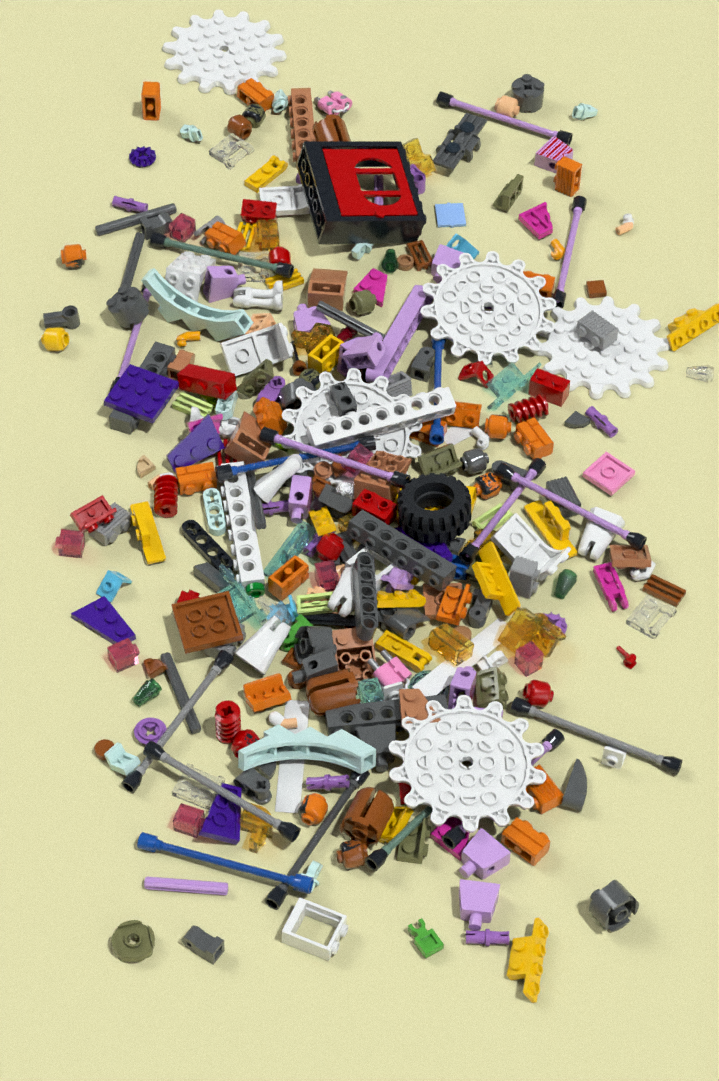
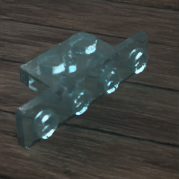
[486,362,542,410]
[263,521,316,577]
[216,564,268,626]

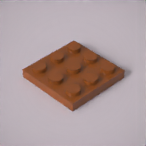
[171,591,243,654]

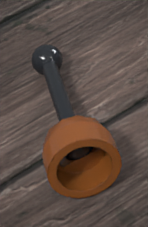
[290,341,307,376]

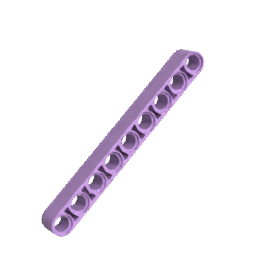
[365,285,433,383]

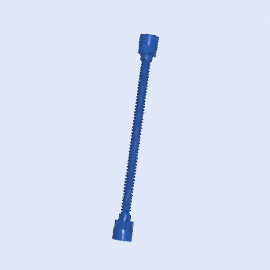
[429,337,446,445]
[137,832,314,894]

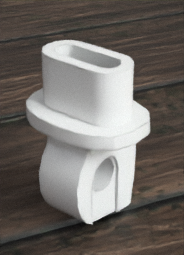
[476,650,508,671]

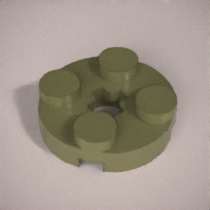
[111,920,155,963]

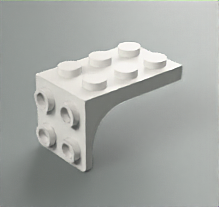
[259,184,310,216]
[165,252,216,302]
[219,322,294,376]
[490,513,571,581]

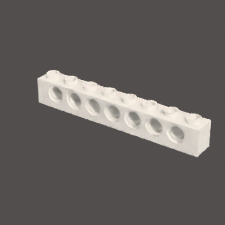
[307,387,456,450]
[219,461,265,593]

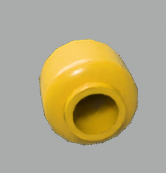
[41,327,69,351]

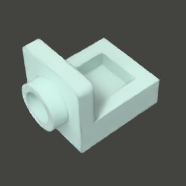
[104,742,141,776]

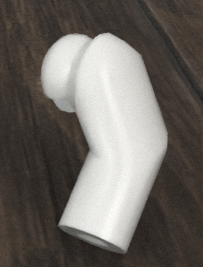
[471,426,490,450]
[630,561,656,581]

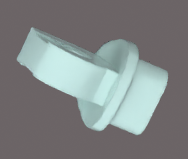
[272,89,288,113]
[572,103,598,120]
[180,124,203,142]
[351,243,374,260]
[300,860,323,893]

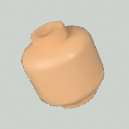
[494,95,520,118]

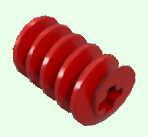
[508,393,549,423]
[154,475,178,518]
[215,700,241,743]

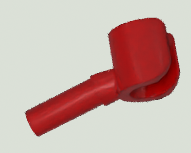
[616,646,637,669]

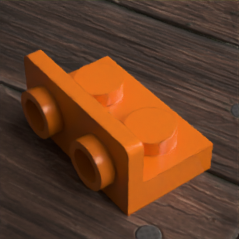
[443,401,482,428]
[436,584,473,626]

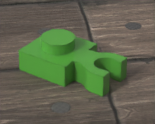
[408,918,444,959]

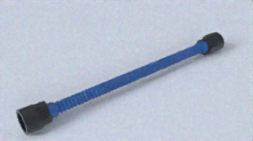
[215,435,376,481]

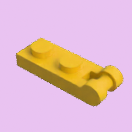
[244,155,288,193]
[309,506,336,537]
[376,589,426,608]
[375,630,432,674]

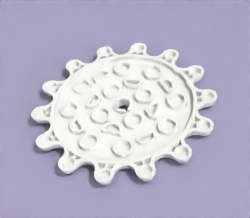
[162,10,287,95]
[420,251,556,366]
[534,296,670,400]
[281,368,422,499]
[389,695,546,833]

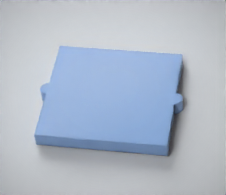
[435,202,466,228]

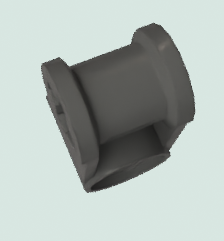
[233,768,272,805]

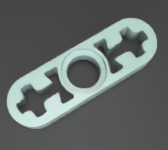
[215,390,238,420]
[203,488,226,536]

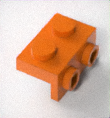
[243,673,291,712]

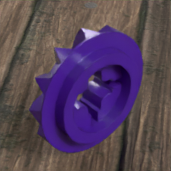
[129,146,156,167]

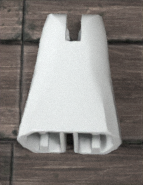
[254,454,302,503]
[578,507,625,561]
[327,566,377,617]
[234,615,291,675]

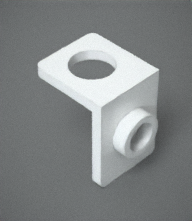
[376,682,403,701]
[601,744,627,770]

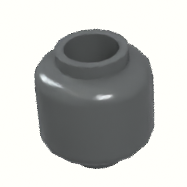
[460,448,489,474]

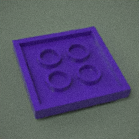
[104,364,179,424]

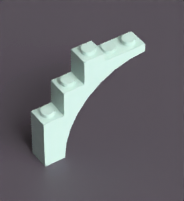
[141,268,254,342]
[238,724,376,774]

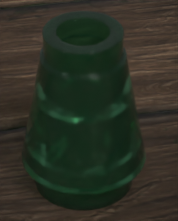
[381,249,399,273]
[554,569,577,599]
[132,678,162,707]

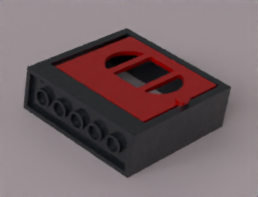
[296,141,427,244]

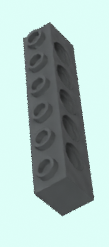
[109,341,177,435]
[347,510,457,592]
[325,694,448,736]

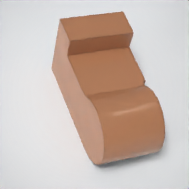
[167,349,195,381]

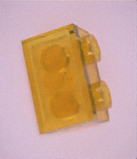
[518,613,567,658]

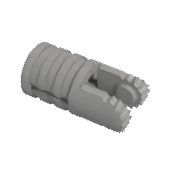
[194,215,226,244]

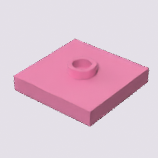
[582,452,635,496]

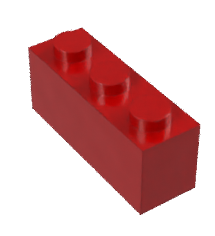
[177,364,237,400]

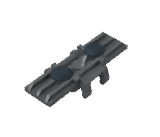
[432,113,487,170]

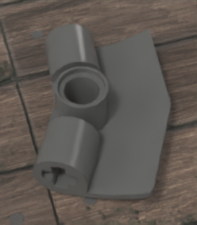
[377,607,430,640]

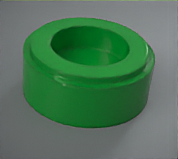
[245,582,265,599]

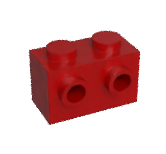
[528,368,570,407]
[352,488,397,525]

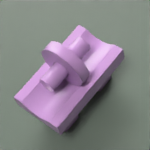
[381,567,415,593]

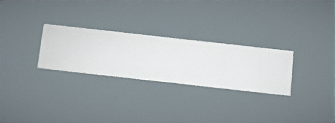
[412,618,517,696]
[275,700,310,813]

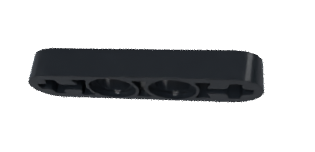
[182,520,233,575]

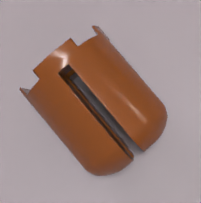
[312,114,351,141]
[306,668,361,717]
[339,787,394,848]

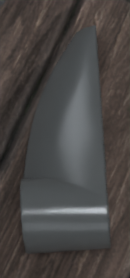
[562,759,587,811]

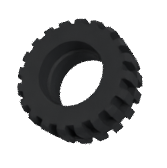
[397,473,472,544]

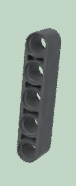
[352,552,378,641]

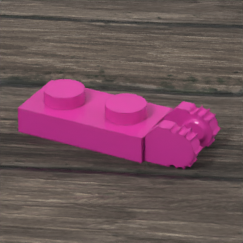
[593,562,629,612]

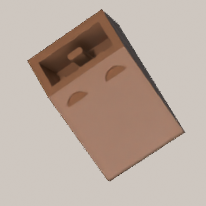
[308,268,348,311]
[224,411,271,471]
[354,451,411,501]
[332,628,379,688]

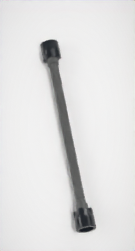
[265,770,370,910]

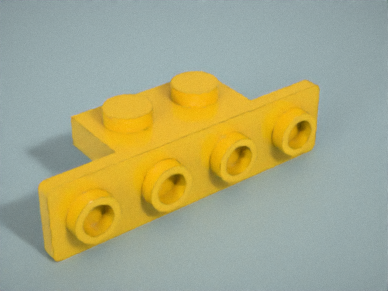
[667,303,719,351]
[524,500,577,558]
[130,501,166,564]
[472,542,521,616]
[507,918,549,1003]

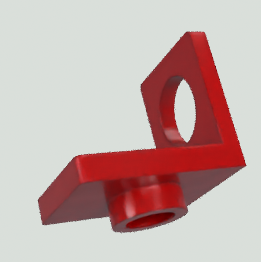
[458,361,494,388]

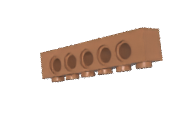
[288,88,315,163]

